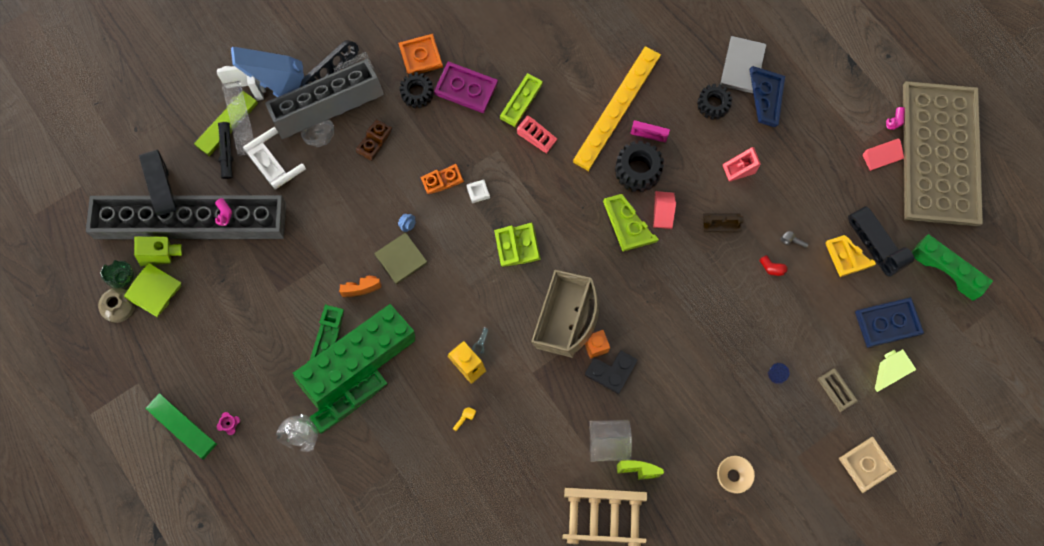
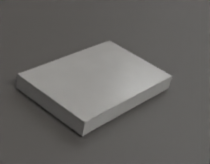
[720,36,766,93]

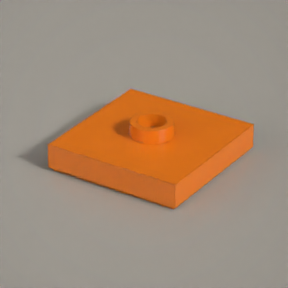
[398,34,443,77]

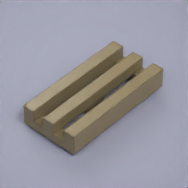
[817,368,858,412]

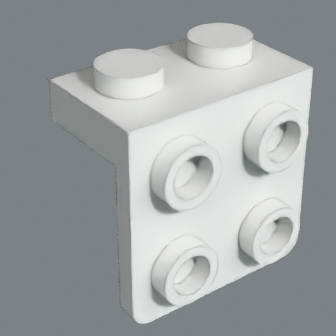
[217,66,266,101]

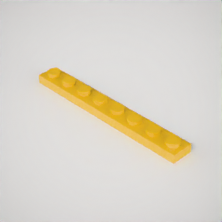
[573,46,661,171]

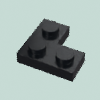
[584,350,637,395]

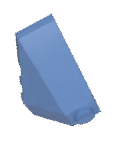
[231,47,304,97]

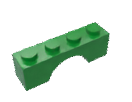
[912,234,993,301]

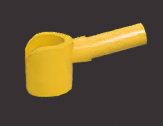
[453,407,476,431]

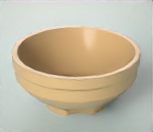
[717,456,755,493]

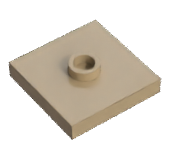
[839,437,897,493]

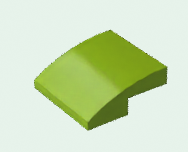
[494,222,541,267]
[124,263,181,317]
[617,460,664,480]

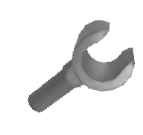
[780,231,808,248]

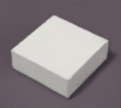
[466,180,490,204]

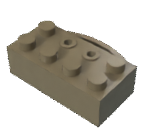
[531,270,599,358]

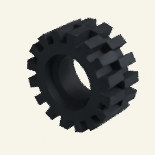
[400,72,433,108]
[697,84,732,120]

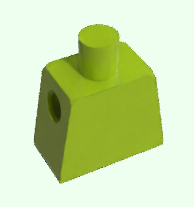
[134,236,182,267]

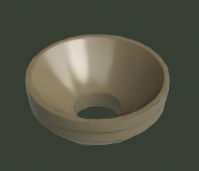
[98,288,135,323]

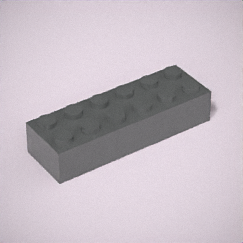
[265,59,384,139]

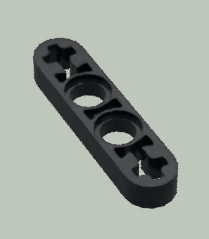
[301,40,359,87]

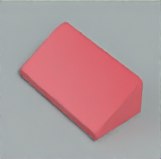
[862,138,904,171]

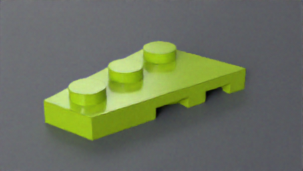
[603,194,659,252]

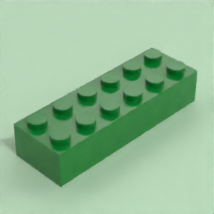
[293,304,415,411]

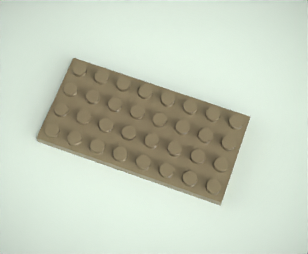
[903,81,983,226]

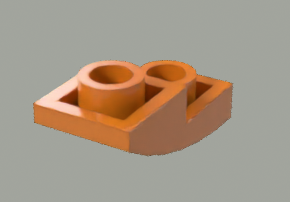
[421,164,464,194]
[339,276,382,297]

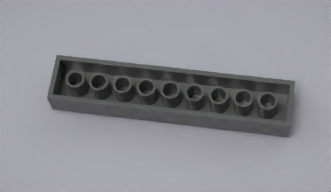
[86,195,286,239]

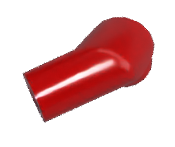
[759,255,788,276]

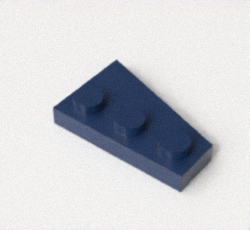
[749,66,785,127]

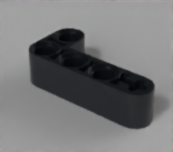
[139,149,177,216]
[848,206,914,277]

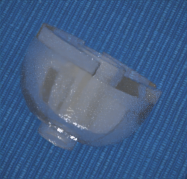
[276,414,318,452]

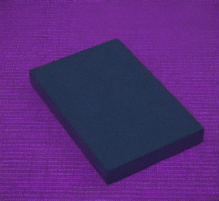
[855,297,924,348]

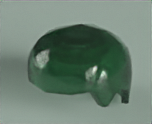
[100,260,134,289]

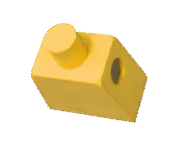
[447,341,486,384]

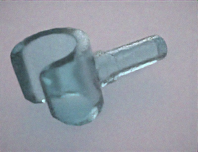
[472,328,488,354]

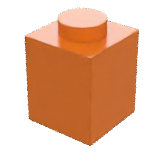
[585,330,610,359]

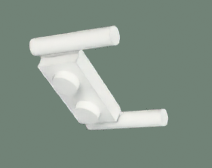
[243,127,306,190]

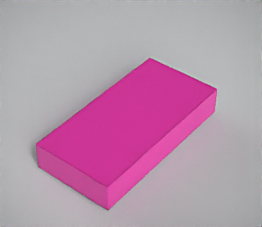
[631,120,670,143]

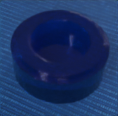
[768,363,789,384]

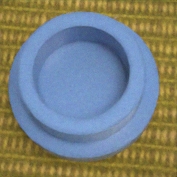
[398,214,416,232]

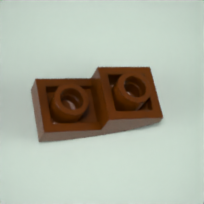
[356,119,392,161]

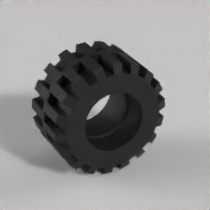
[615,141,664,192]

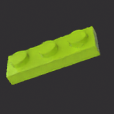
[500,73,543,127]

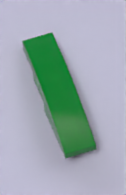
[309,370,387,434]
[145,393,217,460]

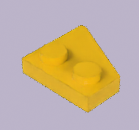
[825,235,876,277]

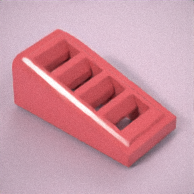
[517,115,557,154]

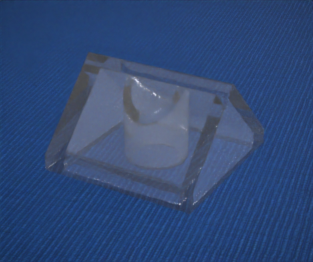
[589,420,632,461]

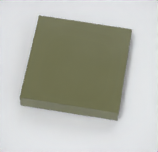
[374,232,428,285]

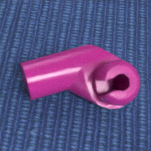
[886,107,905,130]
[215,198,232,226]

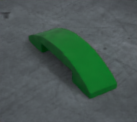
[307,304,344,362]

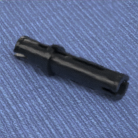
[218,122,234,179]

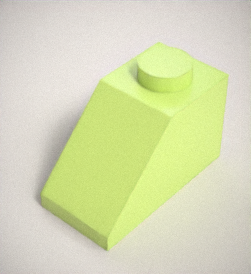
[875,349,916,392]

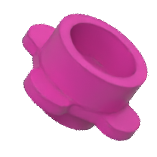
[217,412,240,435]

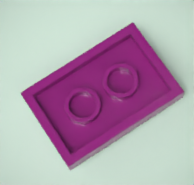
[434,61,498,114]

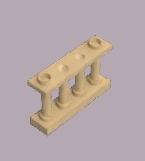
[562,488,647,546]

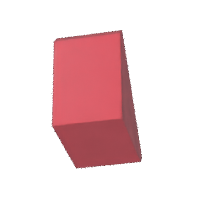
[723,147,761,181]
[653,191,676,229]

